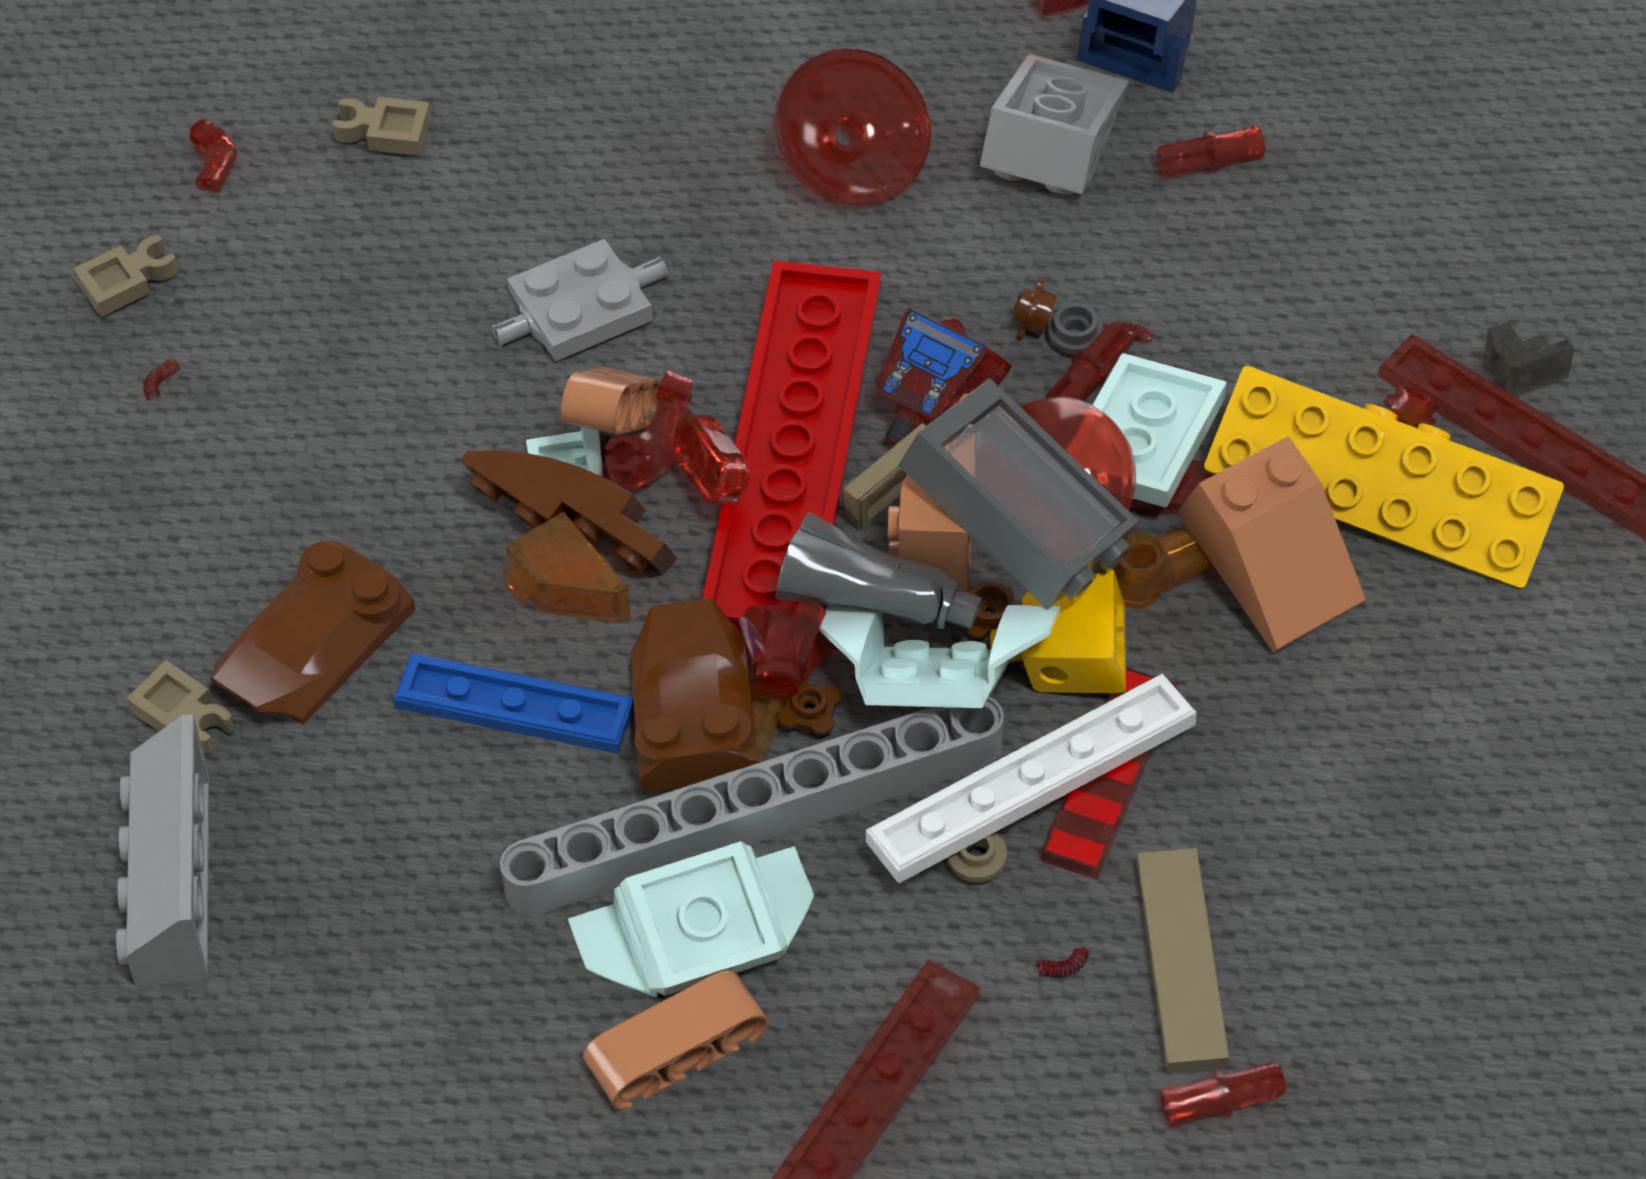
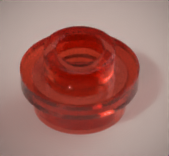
[1383,384,1439,428]

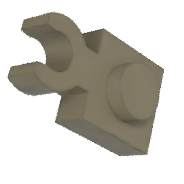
[332,97,432,156]
[73,235,178,317]
[126,660,235,754]

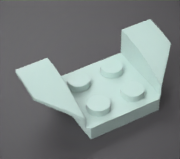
[819,605,1060,708]
[568,841,814,998]

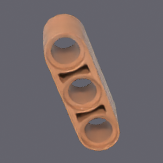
[561,367,660,435]
[583,970,769,1110]

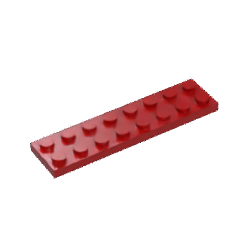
[702,260,881,640]

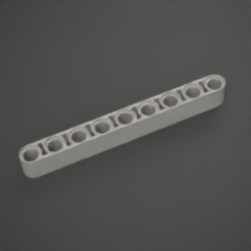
[500,697,1004,915]

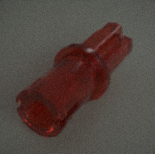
[1156,124,1265,176]
[1046,321,1134,418]
[1159,1062,1286,1128]

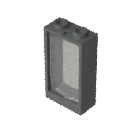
[898,378,1139,610]

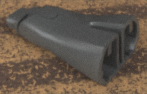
[776,512,983,629]

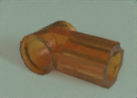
[1113,525,1215,609]

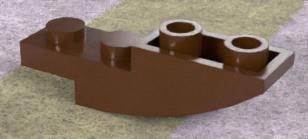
[460,450,677,575]

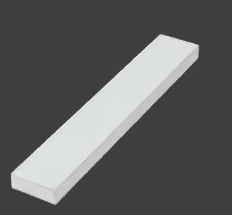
[866,674,1197,883]

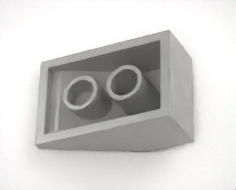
[980,54,1129,195]

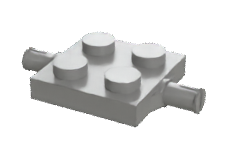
[491,239,668,361]

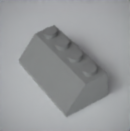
[116,714,209,986]

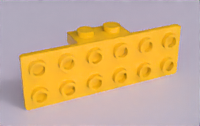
[1204,366,1564,589]

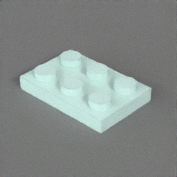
[1067,353,1227,508]

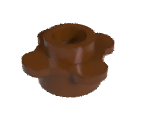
[1012,277,1056,340]
[965,582,1014,640]
[777,679,842,735]

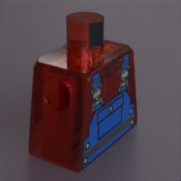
[876,308,1012,444]

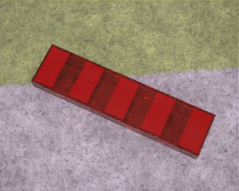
[1041,668,1178,880]

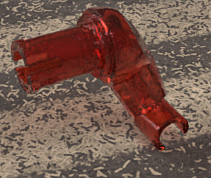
[605,370,693,489]

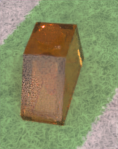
[505,512,631,623]

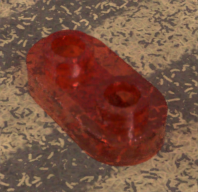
[674,414,749,503]

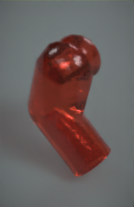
[189,119,237,194]

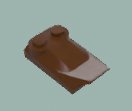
[210,540,416,725]
[631,598,759,794]

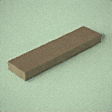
[1136,848,1229,1073]

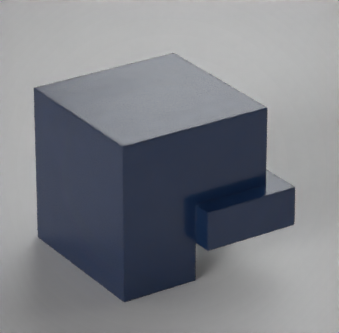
[1077,0,1197,93]

